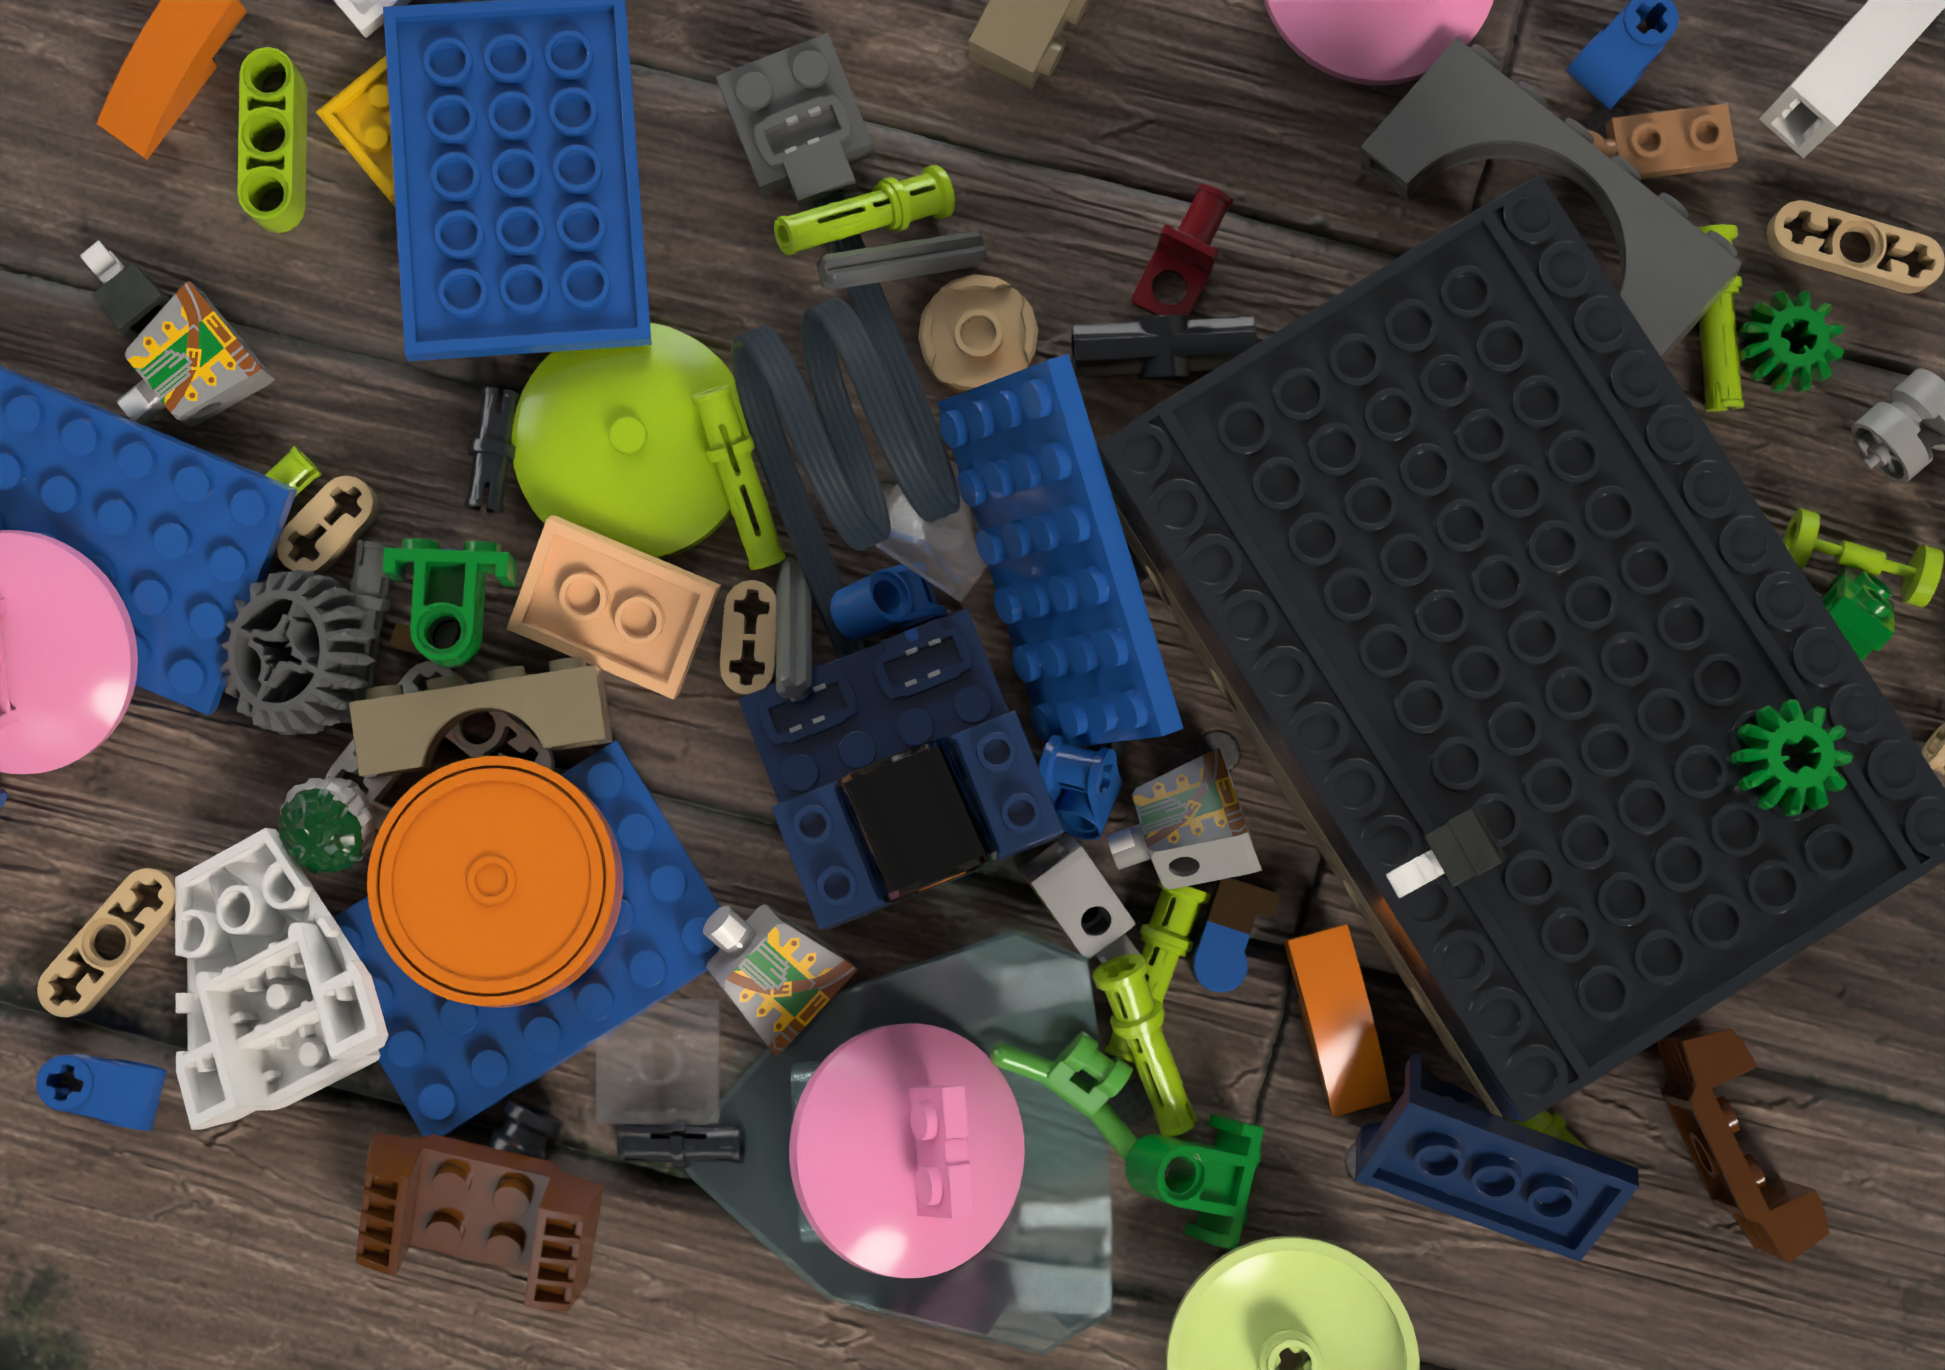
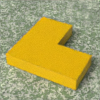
[316,56,395,207]

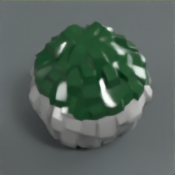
[279,776,377,875]

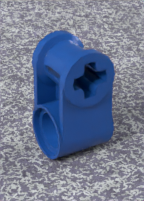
[1565,0,1679,111]
[830,557,949,640]
[1039,735,1123,841]
[36,1054,167,1131]

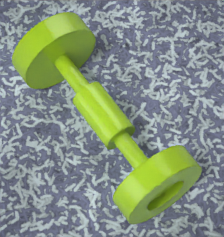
[1782,508,1944,608]

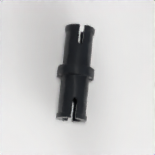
[464,387,520,514]
[617,1118,747,1168]

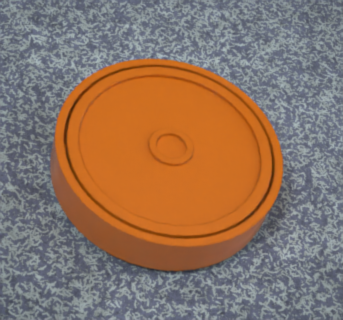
[367,756,623,1008]

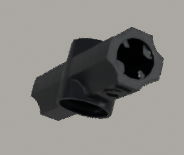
[1071,315,1257,379]

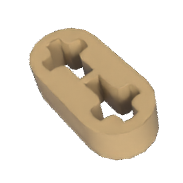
[277,475,379,575]
[720,580,776,696]

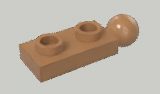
[1588,103,1737,179]

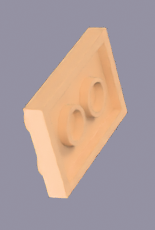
[506,515,721,699]

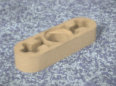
[1766,200,1945,294]
[37,868,176,1017]

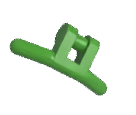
[990,1031,1138,1161]

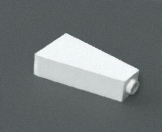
[1759,0,1945,158]

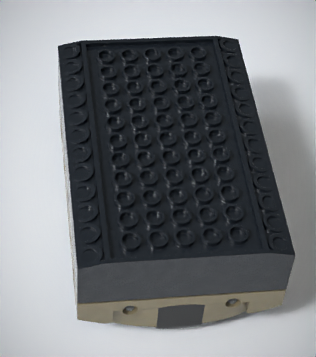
[1097,174,1945,1122]

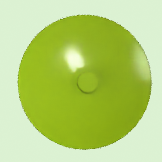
[511,323,754,560]

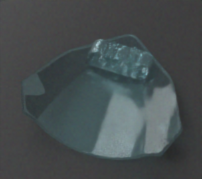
[685,929,1113,1355]

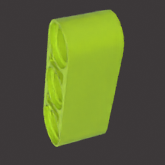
[237,47,308,233]

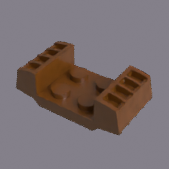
[1656,1025,1829,1263]
[355,1132,604,1312]

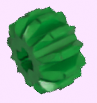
[1738,291,1844,393]
[1731,700,1853,816]

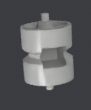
[1851,368,1945,484]

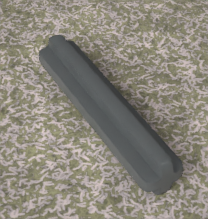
[817,231,987,290]
[776,557,812,701]

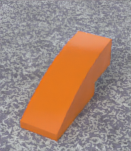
[96,0,248,160]
[1283,924,1392,1117]

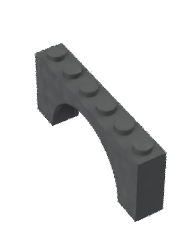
[1361,37,1742,361]

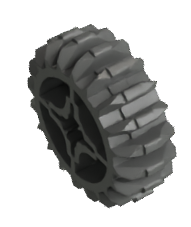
[218,570,375,736]

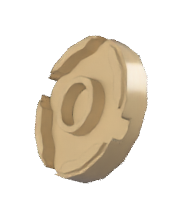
[918,274,1038,393]

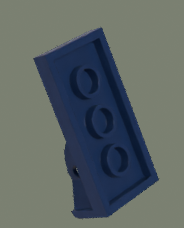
[1355,1054,1639,1262]

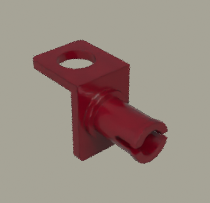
[1131,184,1233,316]

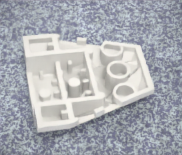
[175,828,388,1130]

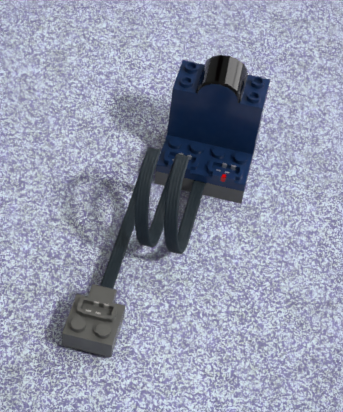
[715,33,1064,929]

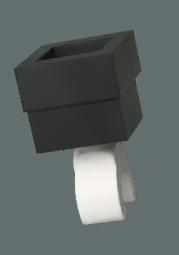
[80,240,170,342]
[1386,805,1507,898]

